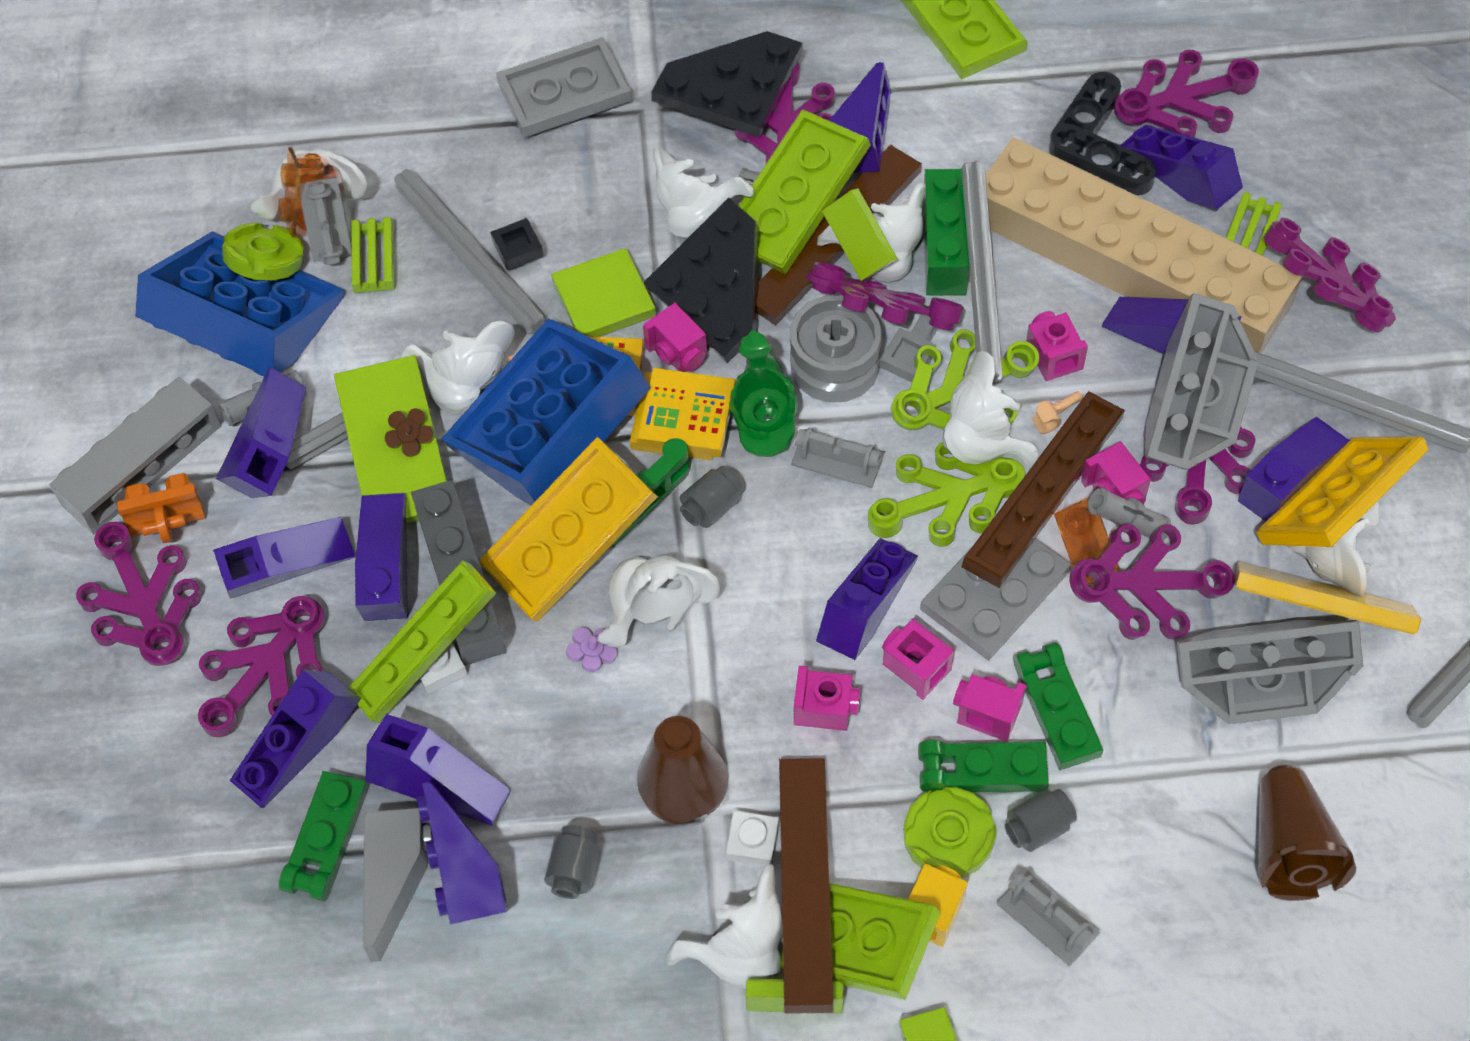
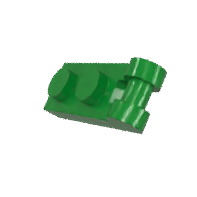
[611,438,689,547]
[1013,642,1103,771]
[918,740,1049,793]
[279,771,369,902]

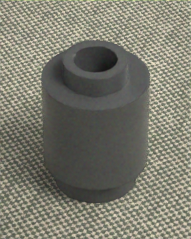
[680,466,743,528]
[1004,789,1077,852]
[544,825,600,899]

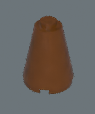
[637,716,728,824]
[1258,765,1356,901]

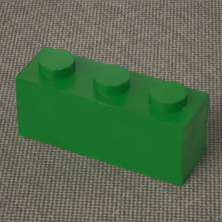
[923,169,969,296]

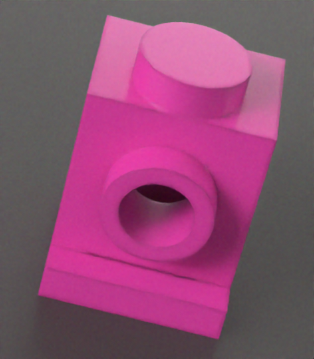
[643,303,707,372]
[1026,311,1088,382]
[1081,441,1151,504]
[882,619,954,700]
[793,666,860,731]
[953,674,1027,742]

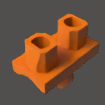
[117,473,206,544]

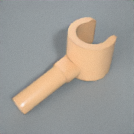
[1032,391,1083,434]

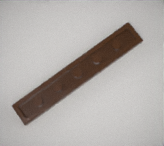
[755,144,922,326]
[961,391,1125,588]
[779,758,834,1014]

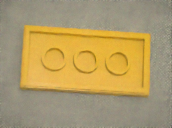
[1257,436,1429,547]
[479,437,658,622]
[1234,561,1422,635]

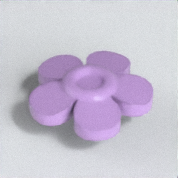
[566,627,617,672]

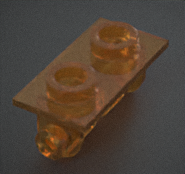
[278,147,324,237]
[1054,497,1121,586]

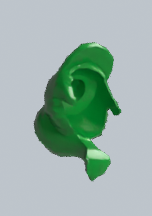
[729,330,798,457]

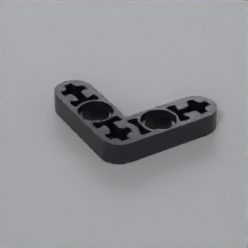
[1049,72,1157,195]

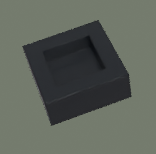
[490,218,544,270]

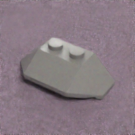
[1145,293,1258,470]
[1177,620,1363,725]

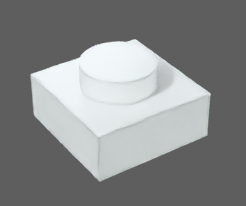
[419,643,467,694]
[726,811,779,866]

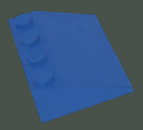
[135,231,345,376]
[441,318,651,505]

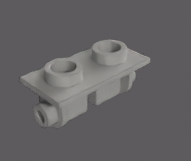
[297,177,352,265]
[791,427,885,488]
[997,870,1100,967]

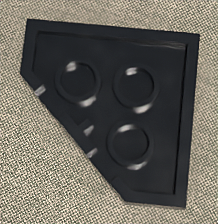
[651,31,803,138]
[643,197,759,363]

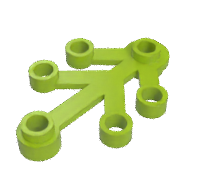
[891,329,1039,431]
[868,442,1026,547]

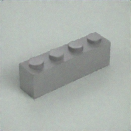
[49,377,221,535]

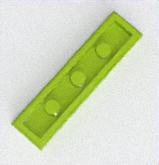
[348,560,496,723]

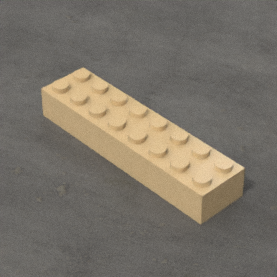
[985,137,1302,353]

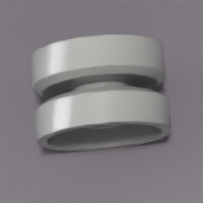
[790,295,882,403]

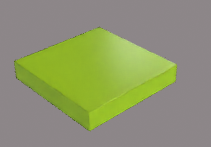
[551,248,656,337]

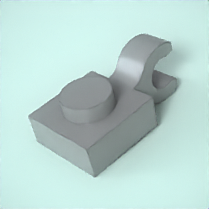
[880,314,937,383]

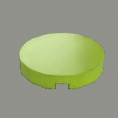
[222,222,303,280]
[903,787,996,878]

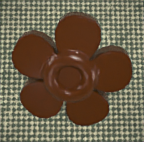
[384,408,434,457]

